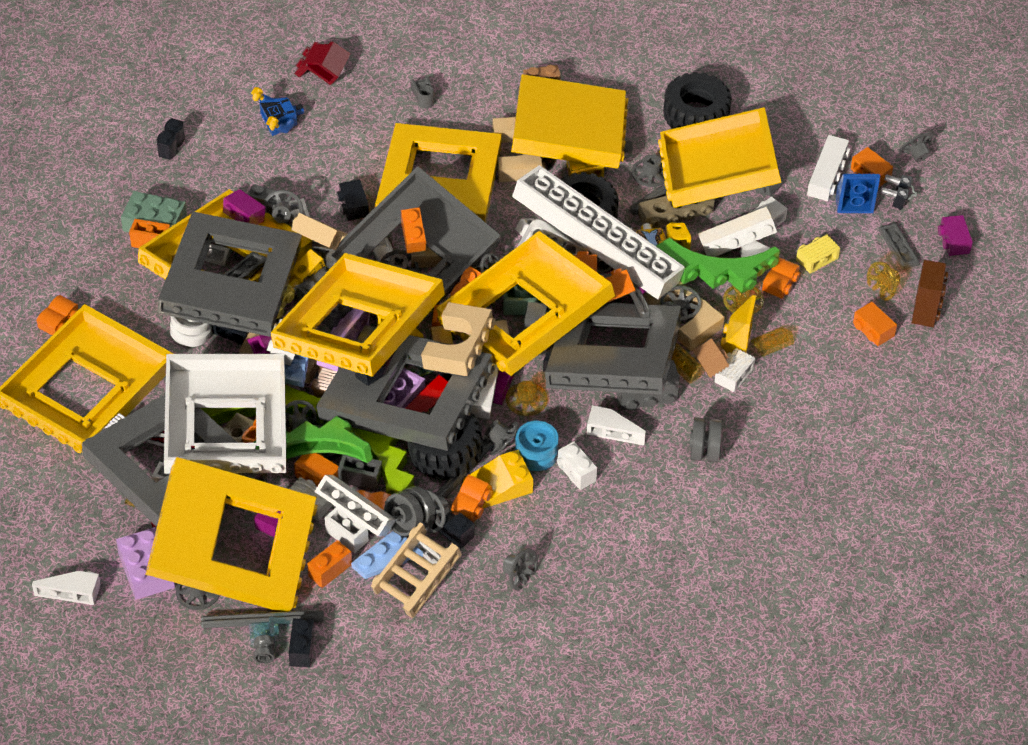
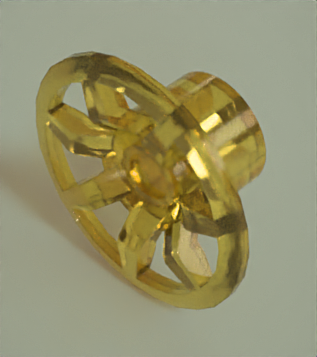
[867,261,900,301]
[723,286,764,314]
[506,381,548,416]

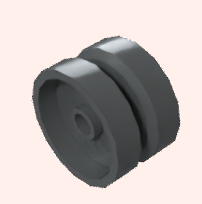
[689,417,722,462]
[384,486,436,536]

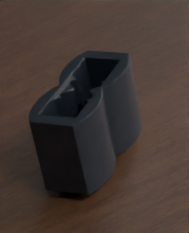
[157,118,185,160]

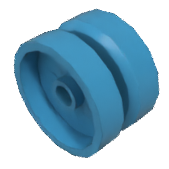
[515,420,559,471]

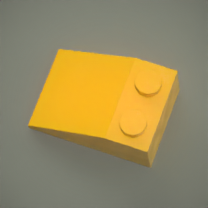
[721,295,756,354]
[463,450,533,509]

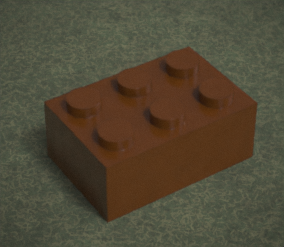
[911,260,949,328]

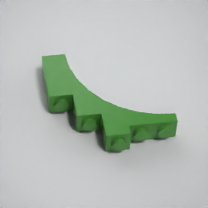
[656,237,780,294]
[253,416,373,463]

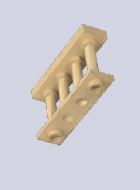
[371,522,462,618]

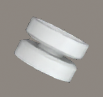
[170,316,212,347]

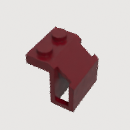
[294,42,351,85]

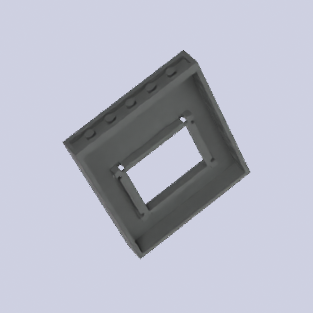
[326,166,501,317]
[157,211,302,337]
[545,303,681,395]
[316,325,495,451]
[82,394,267,527]

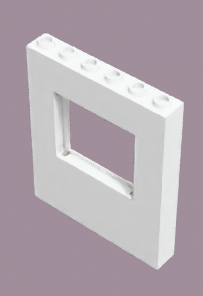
[164,354,286,474]

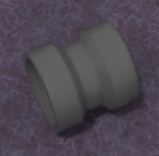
[254,635,274,664]

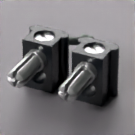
[881,175,917,210]

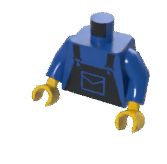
[251,87,304,136]

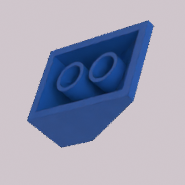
[836,174,880,213]

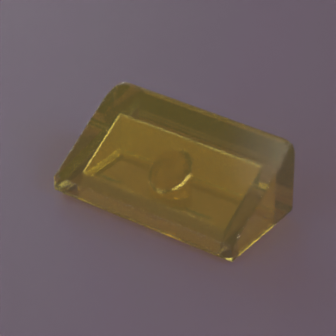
[750,327,794,357]
[672,343,702,384]

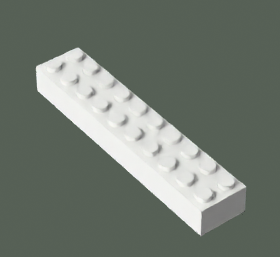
[512,165,685,299]

